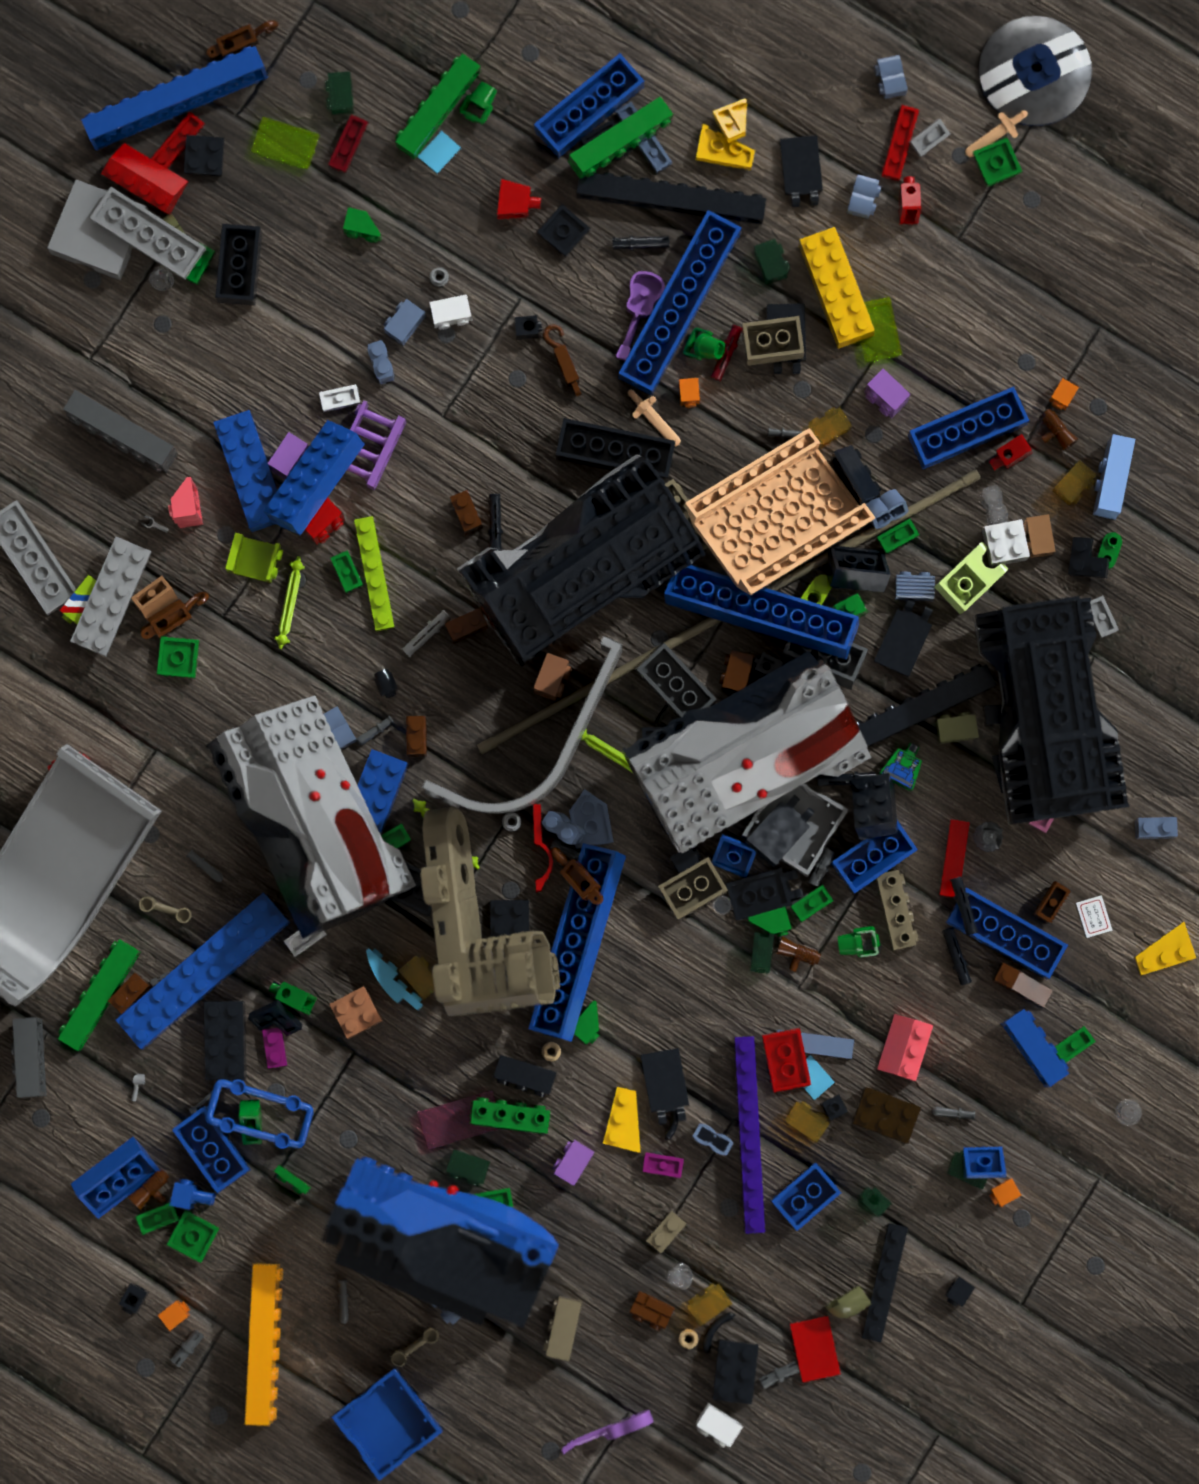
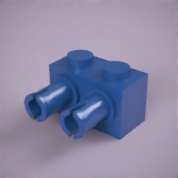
[170,1179,216,1209]

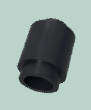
[374,669,399,699]

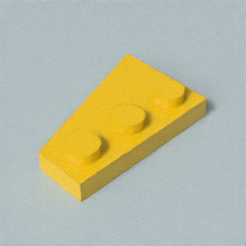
[696,124,755,171]
[1134,922,1196,976]
[603,1087,641,1153]

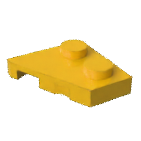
[713,98,747,143]

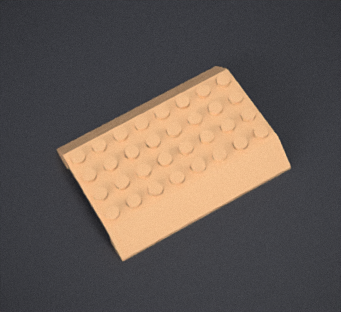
[685,428,875,595]

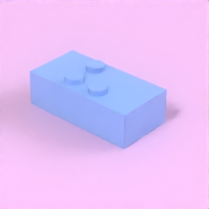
[1093,434,1135,520]

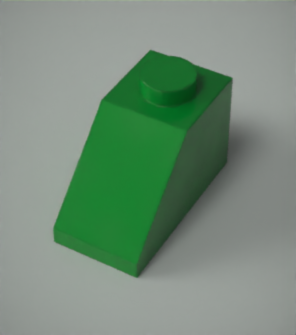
[747,907,792,937]
[574,1000,600,1045]
[239,1100,262,1145]

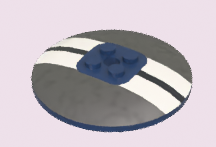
[979,16,1092,126]

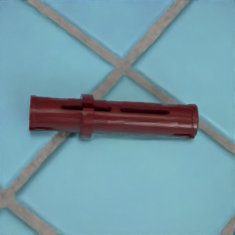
[710,325,742,382]

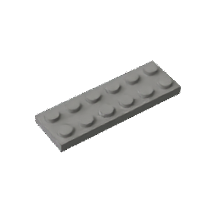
[90,187,206,280]
[0,500,76,615]
[70,537,152,657]

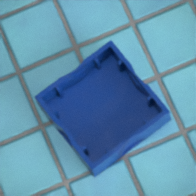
[332,1368,443,1481]

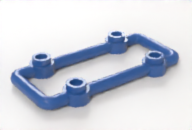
[205,1079,314,1149]

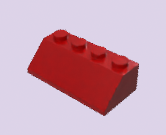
[101,143,189,214]

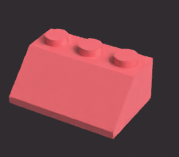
[168,477,203,528]
[877,1014,933,1081]

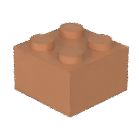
[534,653,571,701]
[329,986,383,1039]

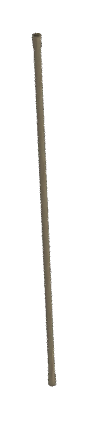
[477,469,981,755]

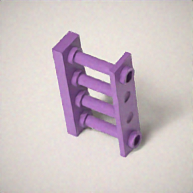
[347,401,406,490]

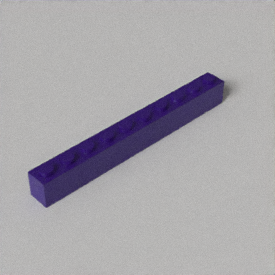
[734,1036,765,1234]

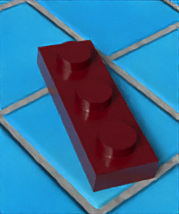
[328,114,369,174]

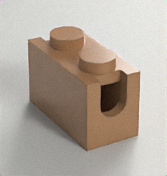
[1023,514,1056,558]
[131,576,178,621]

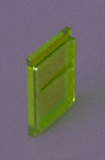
[251,117,320,170]
[860,297,903,363]

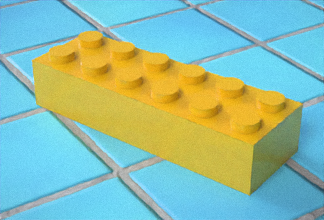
[799,227,875,349]

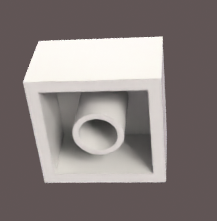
[982,519,1030,567]
[695,1403,742,1448]

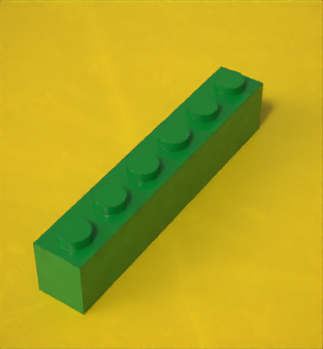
[395,53,481,160]
[567,96,673,179]
[58,939,141,1051]

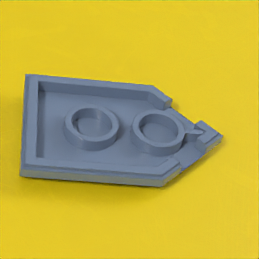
[569,789,614,849]

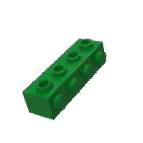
[469,1097,551,1135]

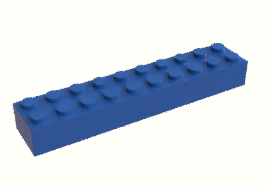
[81,46,268,151]
[618,210,741,396]
[664,565,859,659]
[528,843,626,1042]
[116,892,290,1050]

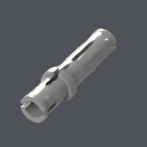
[402,610,451,657]

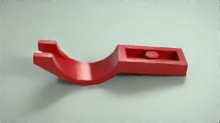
[533,804,554,892]

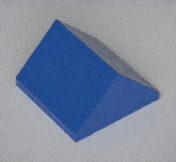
[711,834,757,878]
[963,1147,1006,1178]

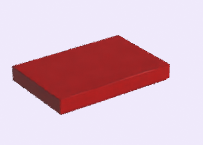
[762,1028,811,1093]
[790,1316,841,1382]

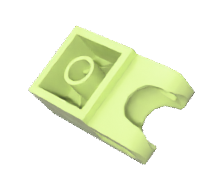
[935,542,1008,614]

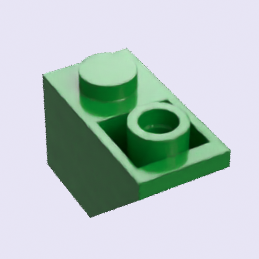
[343,207,382,243]

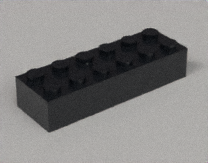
[556,418,676,482]

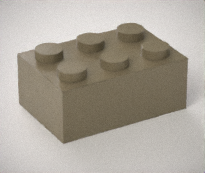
[742,316,804,366]
[658,857,728,921]
[543,1296,582,1361]

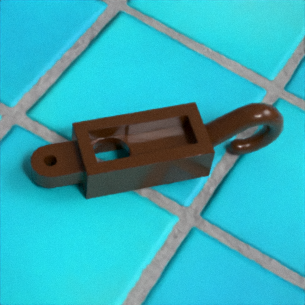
[207,20,278,59]
[543,324,582,397]
[140,592,209,639]
[551,847,603,905]

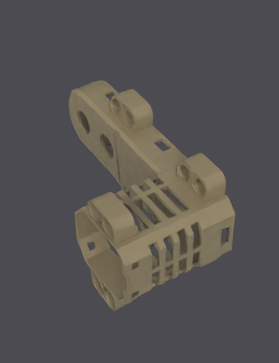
[421,806,560,1016]

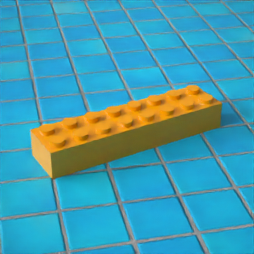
[245,1263,283,1426]

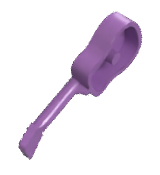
[616,271,665,361]
[561,1409,654,1455]

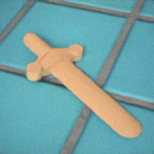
[965,111,1028,157]
[628,390,680,446]

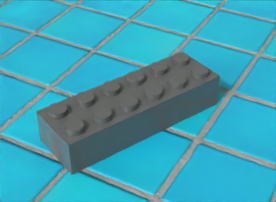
[63,390,178,473]

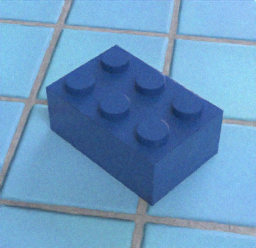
[770,1162,841,1231]

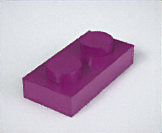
[262,1028,288,1069]
[642,1152,684,1178]

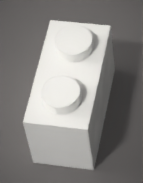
[430,294,472,330]

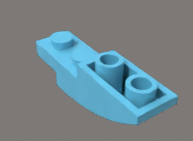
[366,948,423,1011]

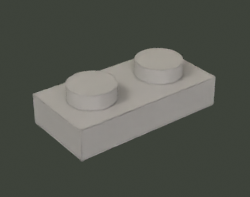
[909,119,950,157]
[1090,596,1119,639]

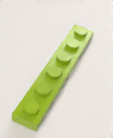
[354,516,395,632]

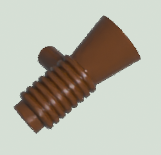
[1041,409,1078,451]
[776,936,821,972]
[128,1169,170,1210]

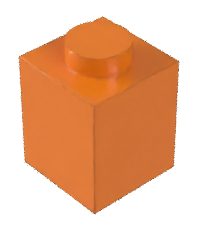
[679,378,700,408]
[1049,378,1079,410]
[989,1178,1021,1207]
[158,1300,190,1331]

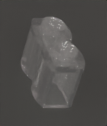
[981,485,1008,526]

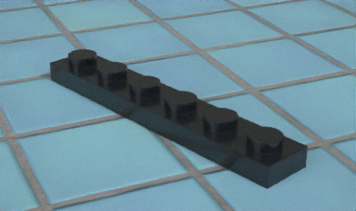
[862,1223,908,1343]

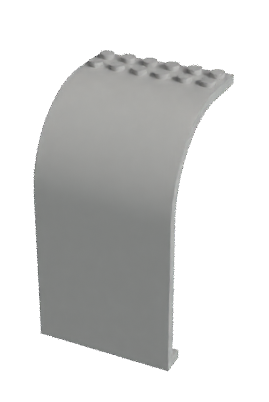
[423,637,622,814]
[0,744,161,1006]

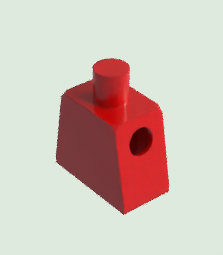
[899,176,921,224]
[497,179,541,219]
[989,434,1033,471]

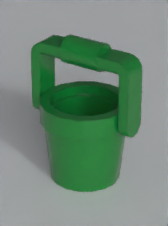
[460,81,497,124]
[683,328,725,361]
[837,926,880,958]

